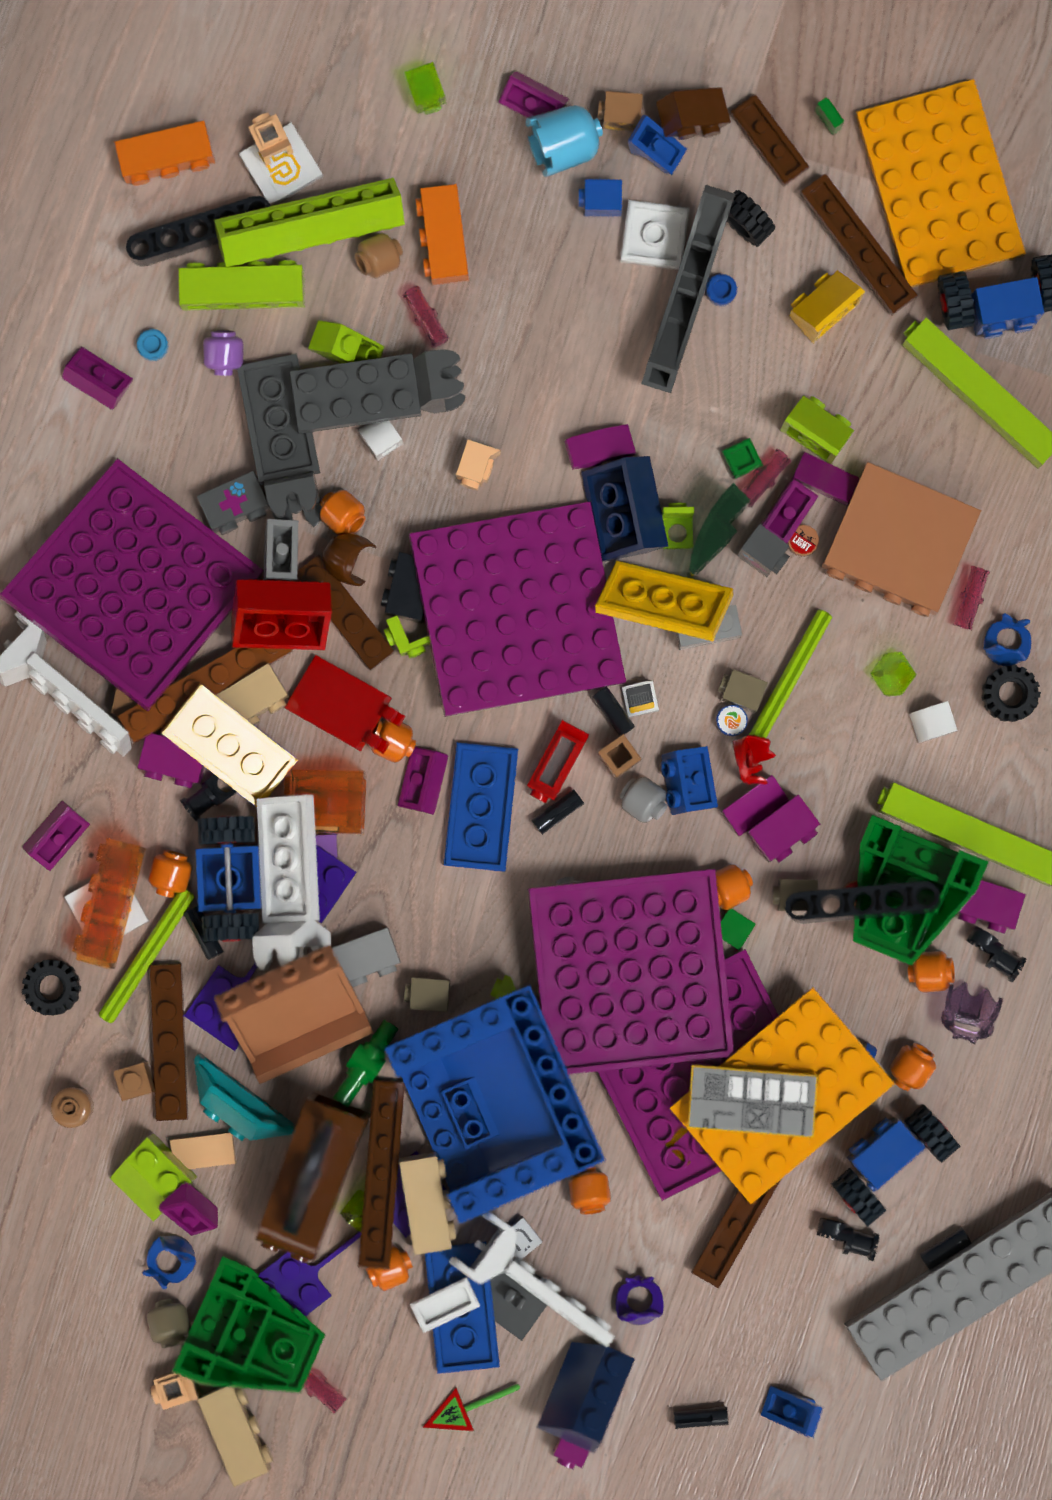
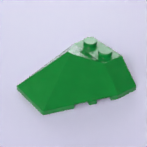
[853,815,989,966]
[172,1256,326,1393]

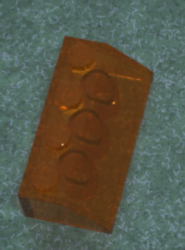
[73,838,146,969]

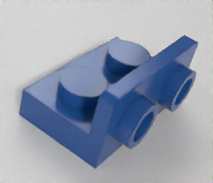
[661,746,718,815]

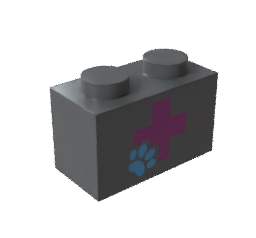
[197,471,270,535]
[737,524,790,577]

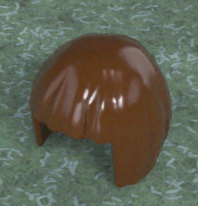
[323,534,377,586]

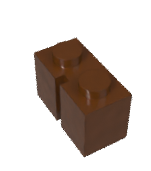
[656,87,731,140]

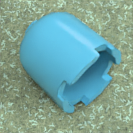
[526,105,603,177]

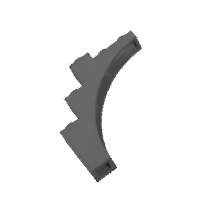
[641,185,735,393]

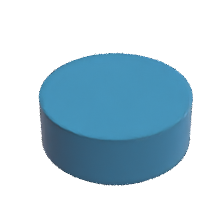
[137,329,169,361]

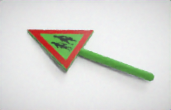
[422,1384,520,1431]

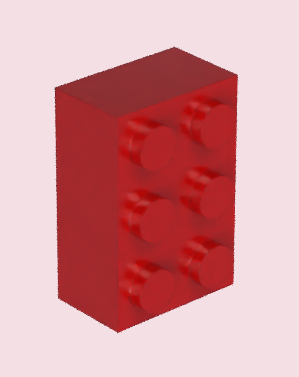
[231,579,332,650]

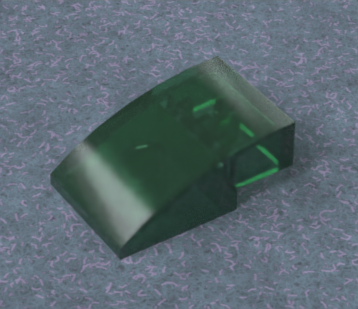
[686,483,751,579]

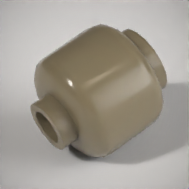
[147,1299,191,1348]

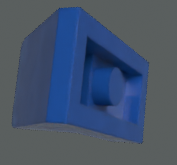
[628,115,687,175]
[761,1386,823,1438]

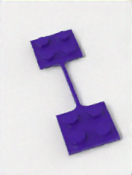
[184,844,357,1051]
[258,1151,447,1317]

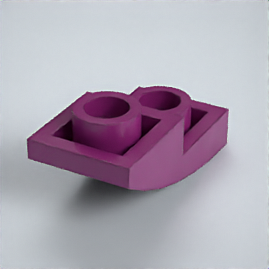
[564,424,636,470]

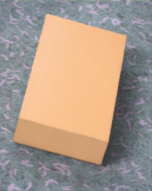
[170,1132,236,1169]

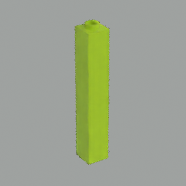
[902,317,1052,469]
[877,783,1052,887]

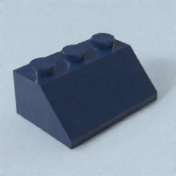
[581,456,668,562]
[536,1342,635,1453]

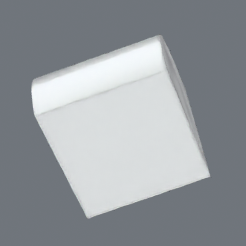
[357,421,403,460]
[909,701,958,743]

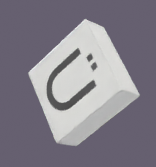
[511,1217,543,1260]

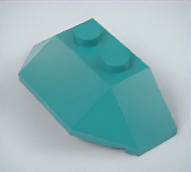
[194,1053,297,1141]

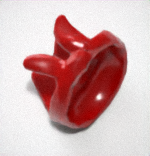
[732,735,776,785]

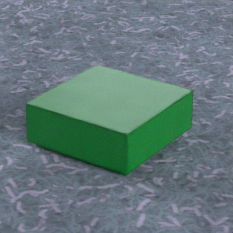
[815,98,844,136]
[722,438,763,480]
[721,909,756,950]

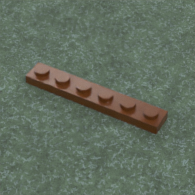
[117,648,293,744]

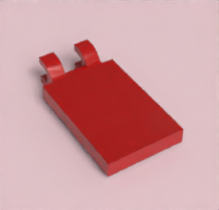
[285,655,406,754]

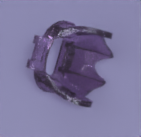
[941,982,1003,1044]

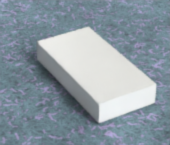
[410,1277,480,1333]

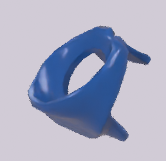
[984,613,1032,666]
[142,1235,196,1289]

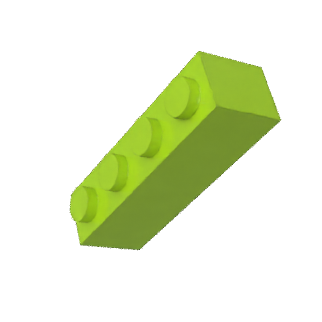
[179,260,305,311]

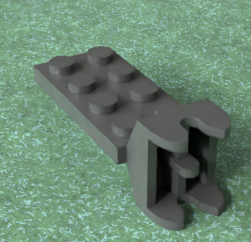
[290,349,465,434]
[237,354,321,527]

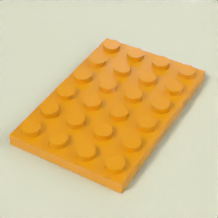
[856,79,1026,288]
[670,987,895,1204]

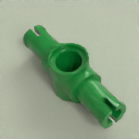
[333,1020,399,1108]

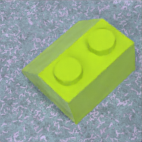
[780,395,854,464]
[110,1133,197,1222]

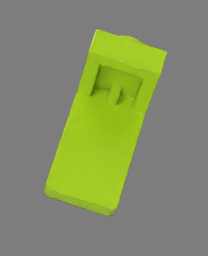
[383,615,430,659]

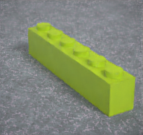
[214,177,405,267]

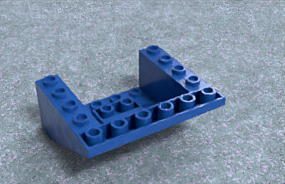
[385,985,606,1224]

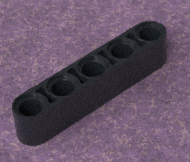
[126,196,271,266]
[785,882,941,924]

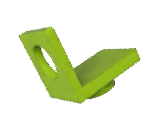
[662,502,694,549]

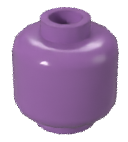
[203,331,243,376]

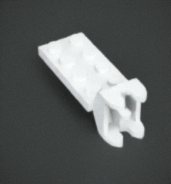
[0,611,132,757]
[252,795,331,971]
[449,1212,614,1347]

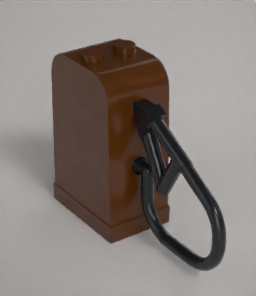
[255,1092,371,1263]

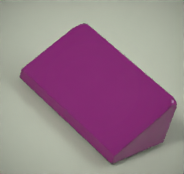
[498,71,569,118]
[62,346,133,410]
[792,452,860,506]
[761,479,819,543]
[397,747,448,815]
[721,775,789,837]
[22,801,90,871]
[159,1182,218,1236]

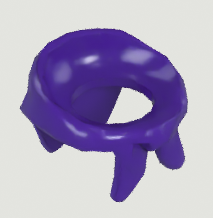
[616,1275,664,1325]

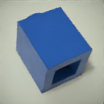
[579,179,622,217]

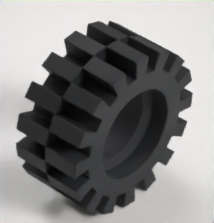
[727,190,776,247]
[982,665,1041,722]
[22,959,81,1016]

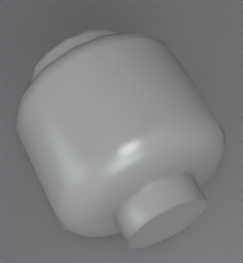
[620,777,667,823]

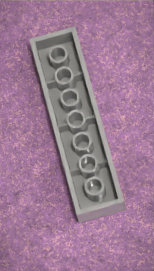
[844,1191,1052,1381]

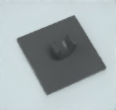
[491,1257,547,1341]

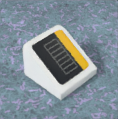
[622,680,659,717]

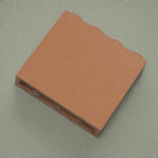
[821,462,982,617]
[214,944,374,1084]

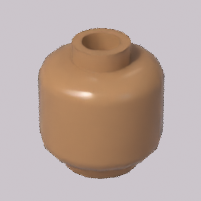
[355,233,403,279]
[51,1087,94,1128]

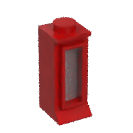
[527,720,589,804]

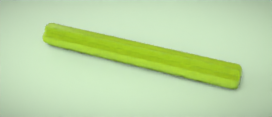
[749,609,832,738]
[99,890,195,1023]

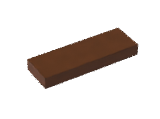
[730,94,810,187]

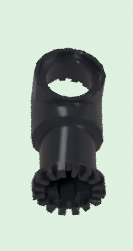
[180,774,237,822]
[967,926,1027,982]
[816,1218,879,1261]

